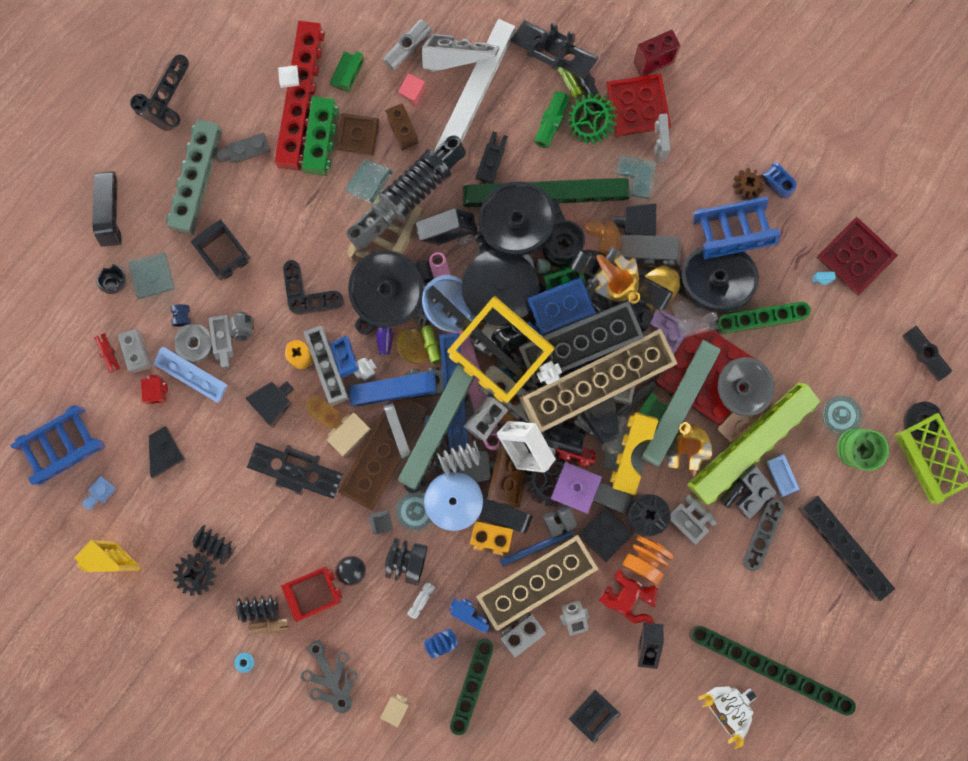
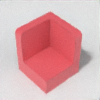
[399,73,426,106]

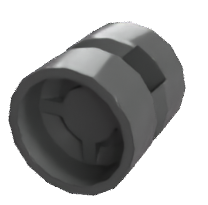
[542,505,577,538]

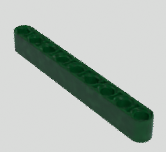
[462,178,630,207]
[689,625,856,716]

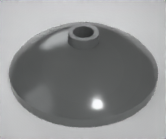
[718,357,774,416]

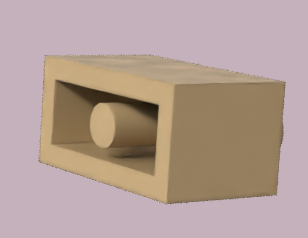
[327,412,372,458]

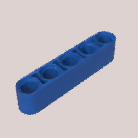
[348,372,437,406]

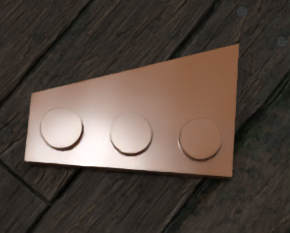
[715,402,774,442]

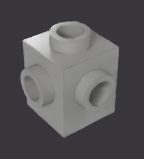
[560,600,589,636]

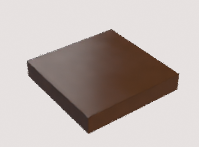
[336,113,379,155]

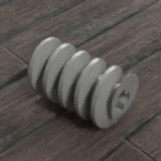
[438,441,481,476]

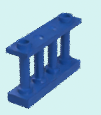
[692,197,781,259]
[10,405,105,486]

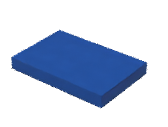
[527,277,596,335]

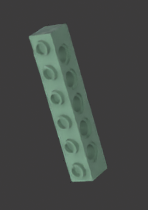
[166,119,222,235]

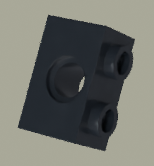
[638,622,664,669]

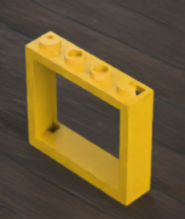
[447,296,555,403]

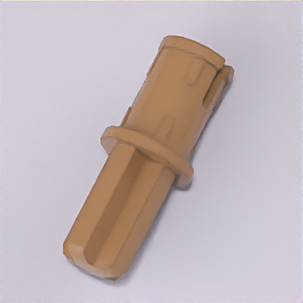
[248,617,289,634]

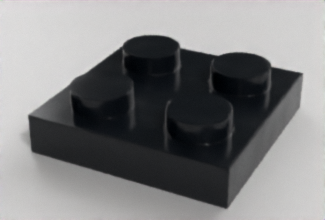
[578,507,633,562]

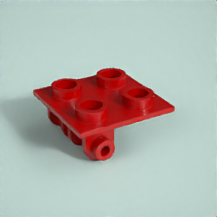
[555,447,596,468]

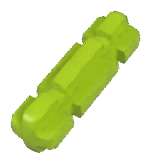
[558,67,583,99]

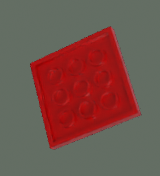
[655,320,755,425]

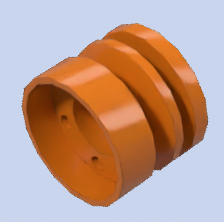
[622,536,674,586]

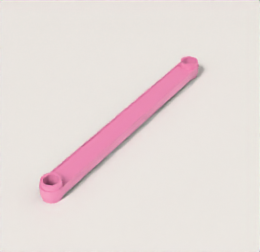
[429,252,500,450]

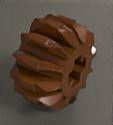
[732,168,765,200]

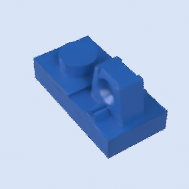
[330,336,359,377]

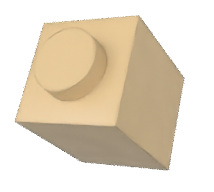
[380,694,410,728]

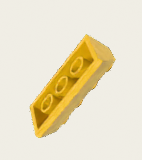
[74,540,142,572]

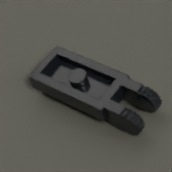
[475,131,508,184]

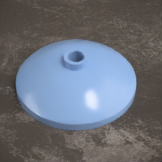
[422,275,475,332]
[424,472,483,531]

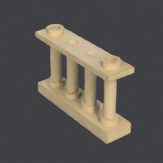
[347,190,423,262]

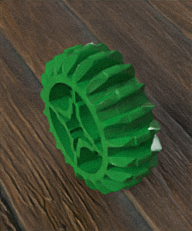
[567,93,618,145]

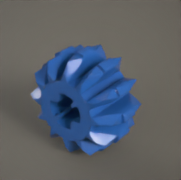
[424,629,458,658]

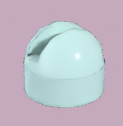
[536,258,551,274]

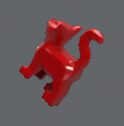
[599,569,658,624]

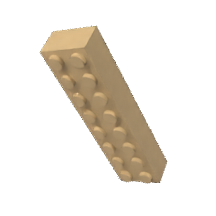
[518,329,678,432]

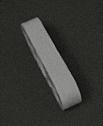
[384,403,411,459]

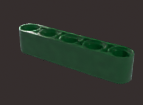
[450,639,494,735]

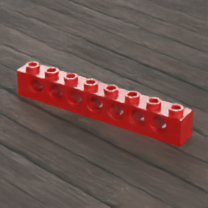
[275,20,325,170]

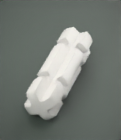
[408,582,435,619]

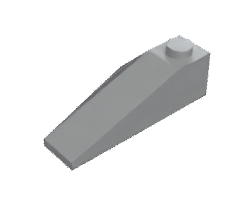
[422,34,499,72]

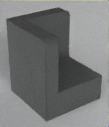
[369,510,393,534]

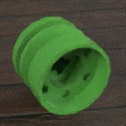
[837,428,889,471]

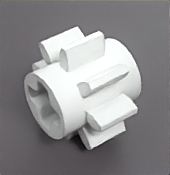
[353,358,377,381]
[537,361,562,385]

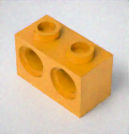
[470,521,513,556]

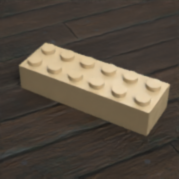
[476,535,598,631]

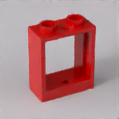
[281,567,343,622]

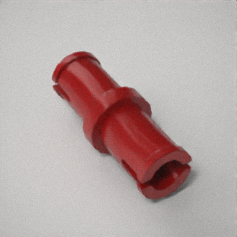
[94,333,121,373]

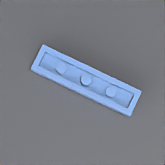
[153,347,228,403]

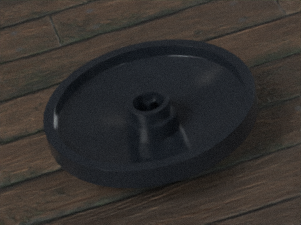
[479,182,556,256]
[681,246,759,312]
[348,250,425,327]
[462,250,539,326]

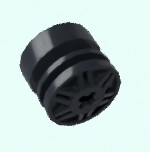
[542,220,585,268]
[627,494,671,536]
[385,538,428,586]

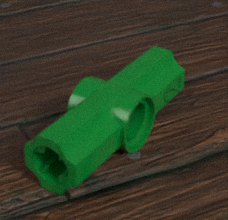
[534,91,570,148]

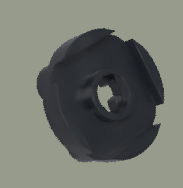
[903,401,944,440]

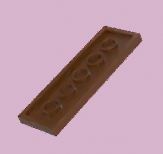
[338,398,429,511]

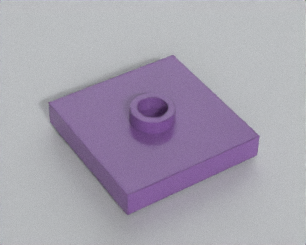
[551,462,602,514]

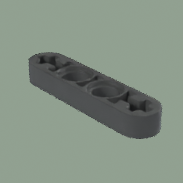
[743,499,784,571]

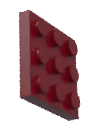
[816,216,898,296]

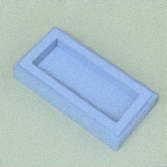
[765,454,800,497]

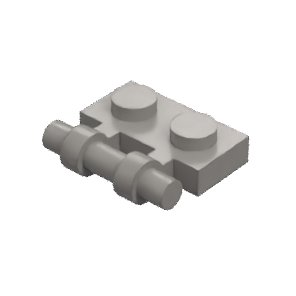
[670,494,718,545]

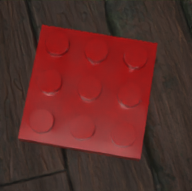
[606,73,671,137]

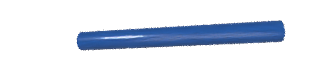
[500,530,574,567]

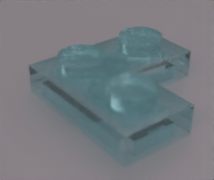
[616,155,657,200]

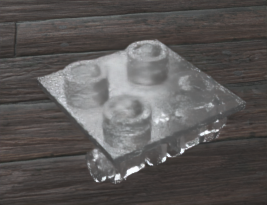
[670,299,719,338]

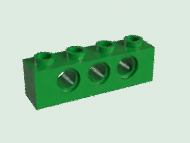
[302,96,339,176]

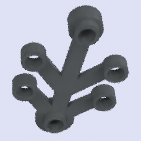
[301,641,357,713]

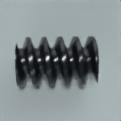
[192,525,236,565]
[236,595,279,622]

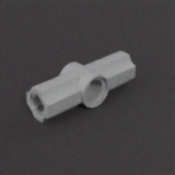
[383,19,432,71]

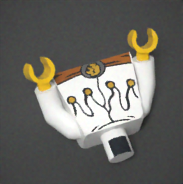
[698,686,757,750]

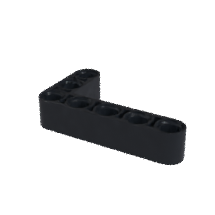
[570,249,673,311]

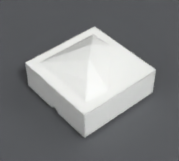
[278,65,299,88]

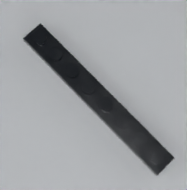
[425,285,540,392]

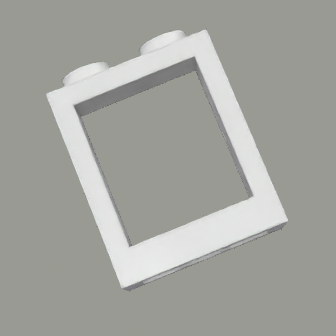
[497,421,556,472]

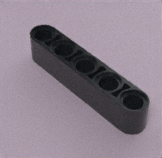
[449,497,533,534]

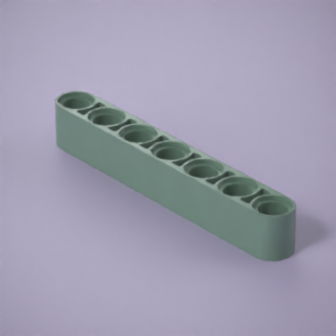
[640,340,721,468]
[398,362,476,490]

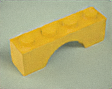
[610,412,658,495]

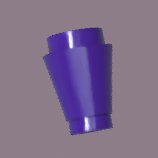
[375,328,394,355]

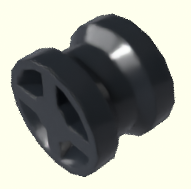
[130,94,152,116]

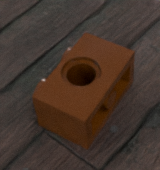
[385,103,418,150]

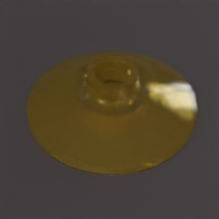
[396,328,429,364]

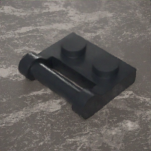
[568,689,621,744]

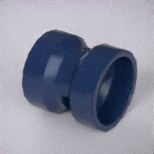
[170,304,191,327]

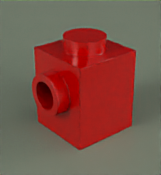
[140,375,168,405]

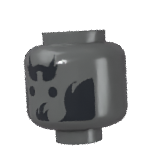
[229,312,254,341]

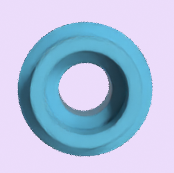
[234,653,254,673]

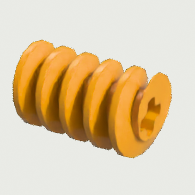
[285,340,313,370]

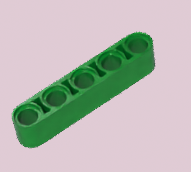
[715,302,811,335]

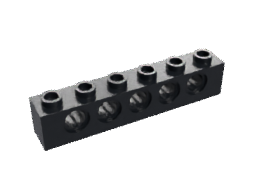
[798,495,895,601]

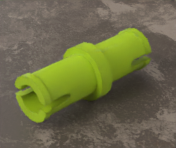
[421,326,442,365]

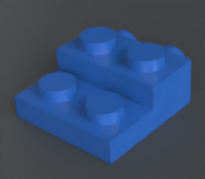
[449,598,490,633]

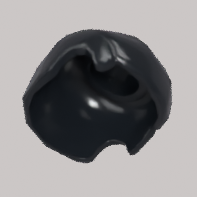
[96,264,126,294]
[335,556,366,586]

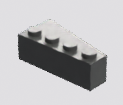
[601,234,683,269]

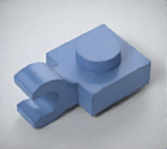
[82,476,117,510]

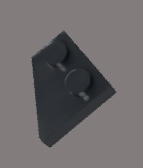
[581,397,620,445]
[149,426,186,478]

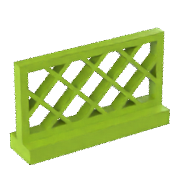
[894,413,968,504]

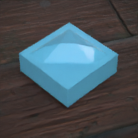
[811,272,836,285]

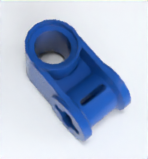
[762,162,797,199]

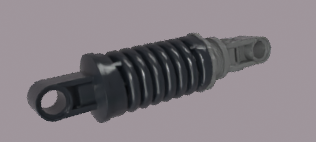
[347,135,466,250]

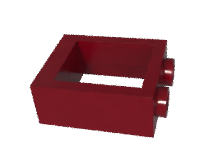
[633,29,681,76]

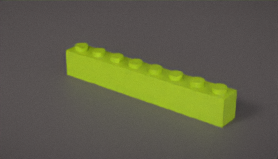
[687,382,821,505]

